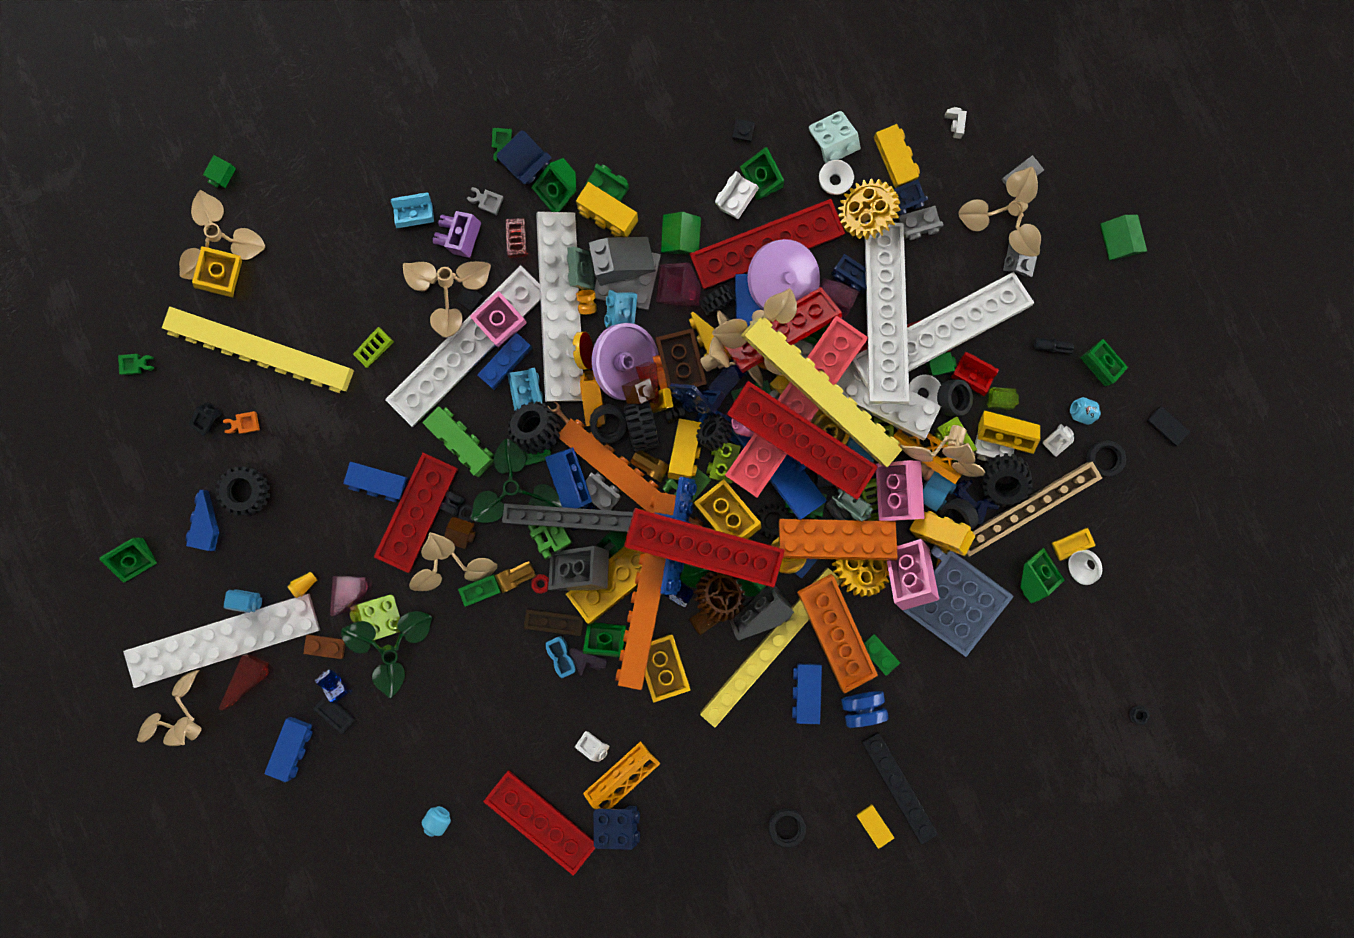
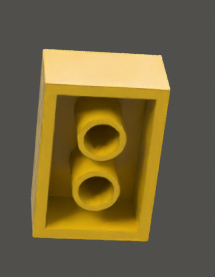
[576,182,638,237]
[694,479,761,539]
[645,633,691,703]

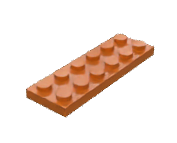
[779,519,897,561]
[797,574,878,694]

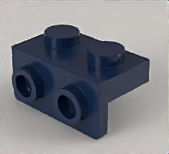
[894,179,928,216]
[831,254,867,295]

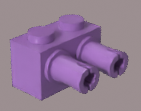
[433,211,481,258]

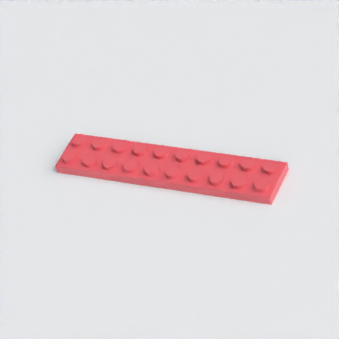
[725,316,868,498]

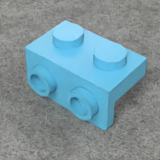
[391,193,434,228]
[507,368,543,410]

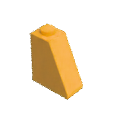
[580,370,606,427]

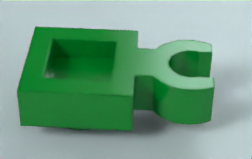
[492,128,512,161]
[118,354,154,375]

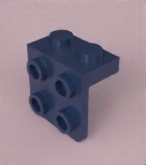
[497,131,552,184]
[668,383,726,414]
[594,806,640,850]

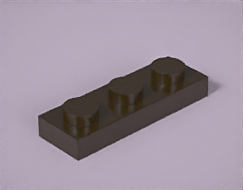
[524,609,584,636]

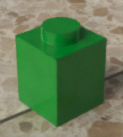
[203,155,236,188]
[926,352,957,377]

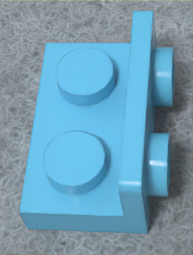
[604,290,637,328]

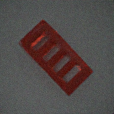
[506,218,528,258]
[636,362,659,404]

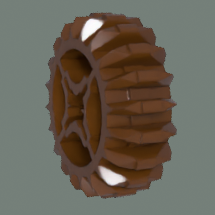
[694,571,745,622]

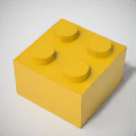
[192,246,242,297]

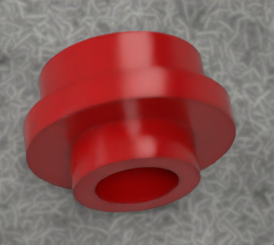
[531,574,549,594]

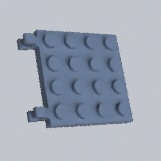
[903,545,1014,657]

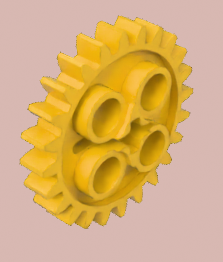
[838,179,901,240]
[832,559,889,597]

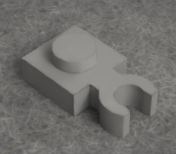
[467,187,504,215]

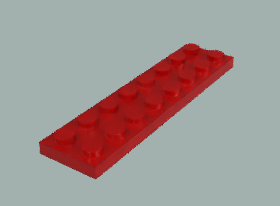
[690,199,845,290]
[726,381,878,500]
[624,508,785,587]

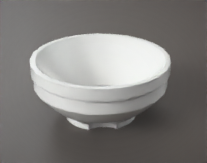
[819,160,854,195]
[909,375,941,404]
[1068,550,1102,585]

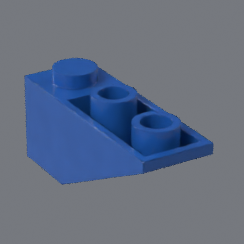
[186,490,219,551]

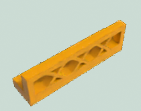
[893,429,962,484]
[583,741,660,810]

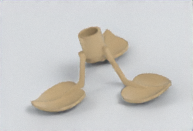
[958,167,1041,256]
[179,190,265,280]
[403,262,491,338]
[712,288,797,375]
[700,310,763,389]
[900,425,985,477]
[409,532,497,591]
[137,669,201,746]

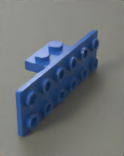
[731,427,827,520]
[655,476,697,595]

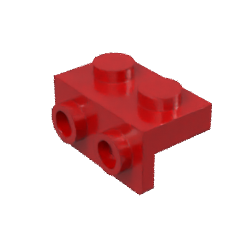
[951,352,999,396]

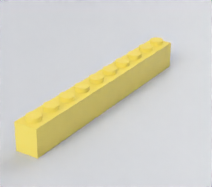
[162,306,354,393]
[741,317,903,467]
[700,568,842,728]

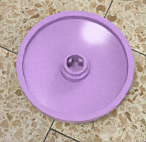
[748,239,820,311]
[592,323,659,400]

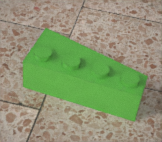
[422,406,494,477]

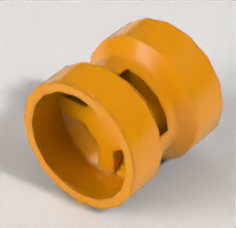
[576,289,597,315]

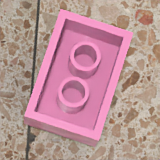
[876,460,925,521]
[887,539,939,610]

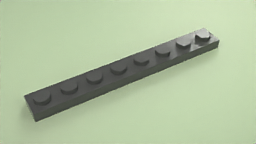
[502,504,633,532]

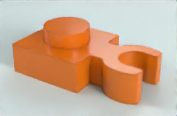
[652,355,668,390]
[223,411,260,434]

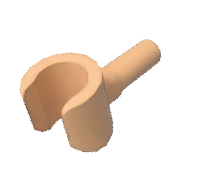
[548,402,569,424]

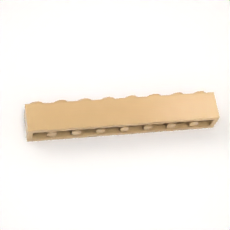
[965,461,1102,557]

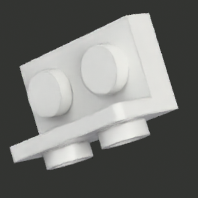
[715,171,759,219]
[973,434,1014,461]

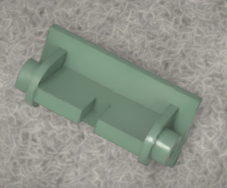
[832,489,873,521]

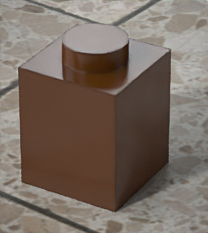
[622,378,655,404]
[444,516,475,549]

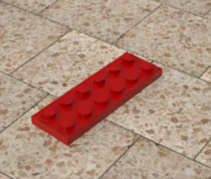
[723,287,842,373]
[374,453,458,573]
[483,770,595,876]

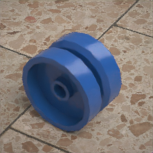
[841,691,889,728]

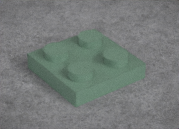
[566,247,595,290]

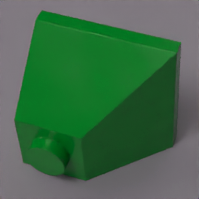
[531,158,576,212]
[1020,548,1064,604]

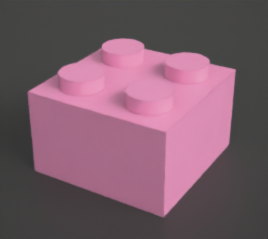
[470,291,527,348]

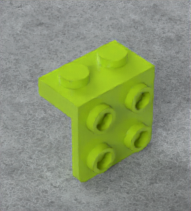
[350,595,401,641]

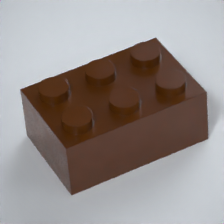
[656,328,707,395]

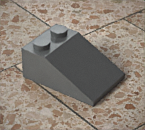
[589,237,656,286]
[548,546,609,591]
[729,586,794,640]

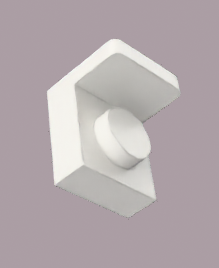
[945,107,967,139]
[1043,424,1074,457]
[575,731,610,762]

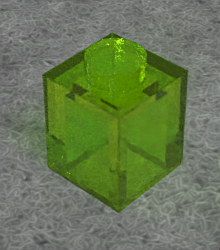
[988,387,1019,410]

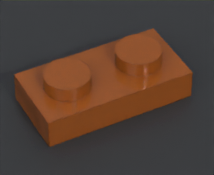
[303,634,345,659]

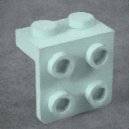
[809,111,861,163]

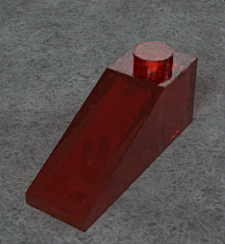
[219,654,269,710]

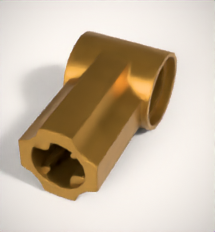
[630,451,670,483]
[495,561,536,593]

